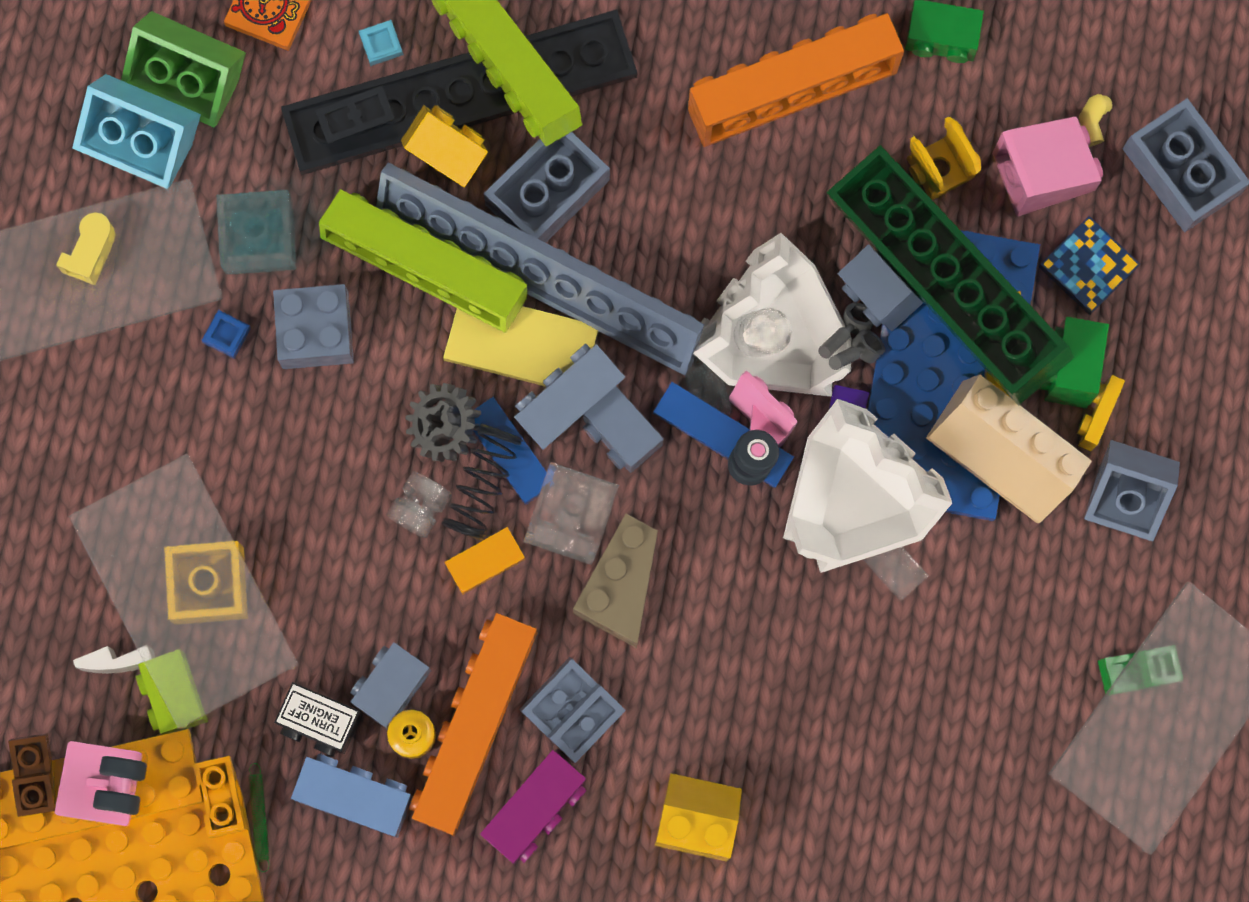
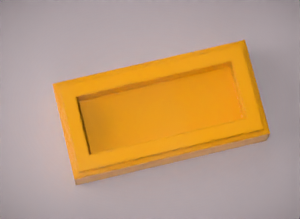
[444,527,525,595]

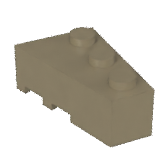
[573,514,658,649]

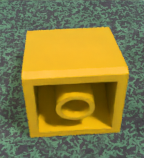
[655,773,742,861]

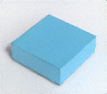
[359,20,403,66]

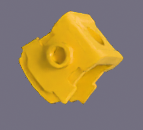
[906,117,981,200]

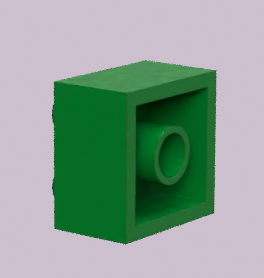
[1040,316,1109,408]

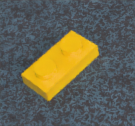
[1077,375,1125,451]

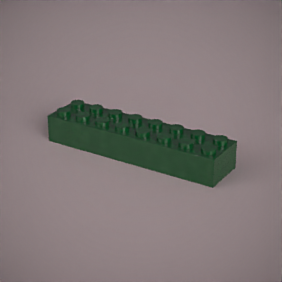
[827,145,1074,406]

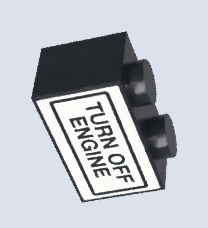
[274,682,363,757]

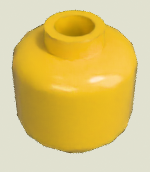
[387,709,436,759]

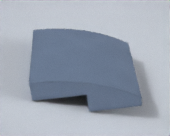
[519,657,626,763]

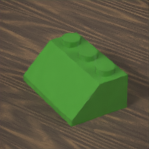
[121,11,246,128]

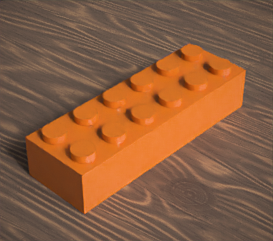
[688,13,904,148]

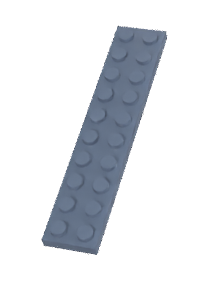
[376,162,705,375]

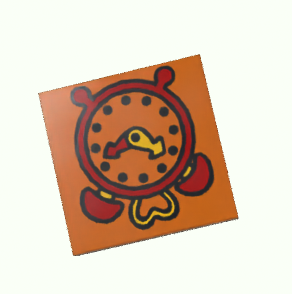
[224,0,312,51]

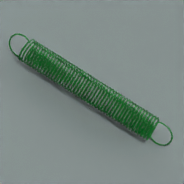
[248,763,270,872]

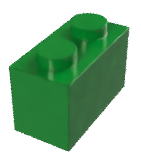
[904,0,984,63]

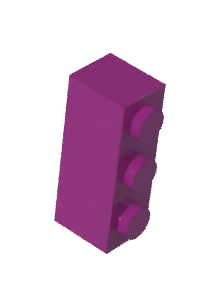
[480,750,587,865]

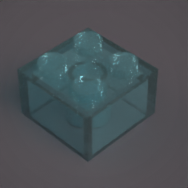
[216,190,297,275]

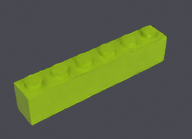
[432,0,582,147]
[319,189,527,333]

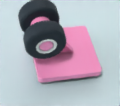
[728,371,797,486]
[55,741,147,826]

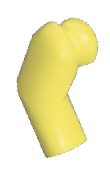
[1079,94,1112,147]

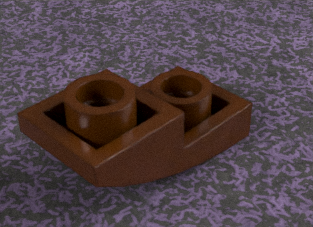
[8,733,56,817]

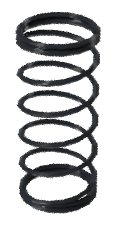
[441,423,523,540]

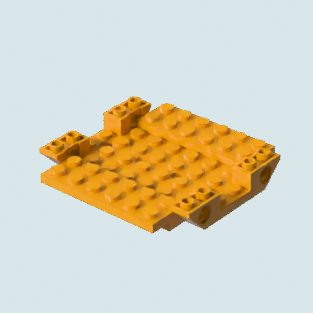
[0,729,265,902]

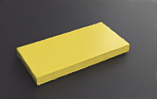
[443,306,598,386]

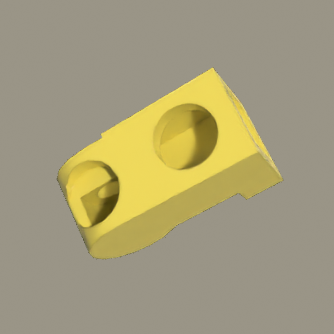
[56,212,116,285]

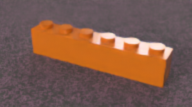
[409,613,538,836]

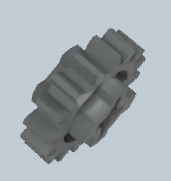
[405,383,482,462]

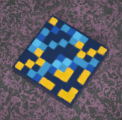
[1039,216,1140,315]

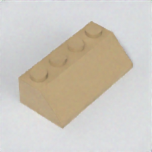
[926,375,1092,523]

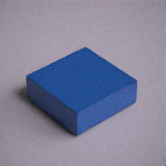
[201,310,251,359]

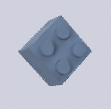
[273,284,354,369]

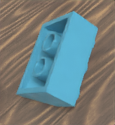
[72,74,201,189]

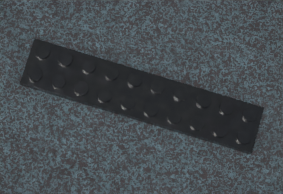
[281,9,638,176]

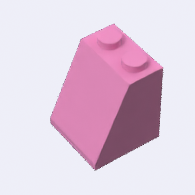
[992,116,1103,217]

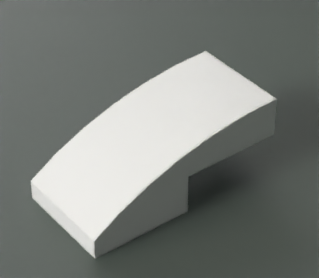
[73,646,156,674]

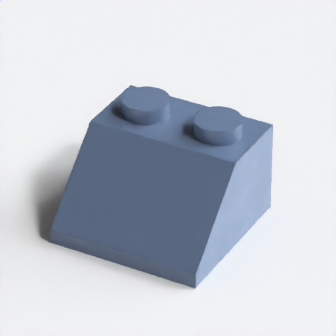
[1084,440,1180,541]

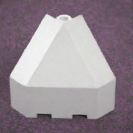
[693,233,852,397]
[783,399,952,573]

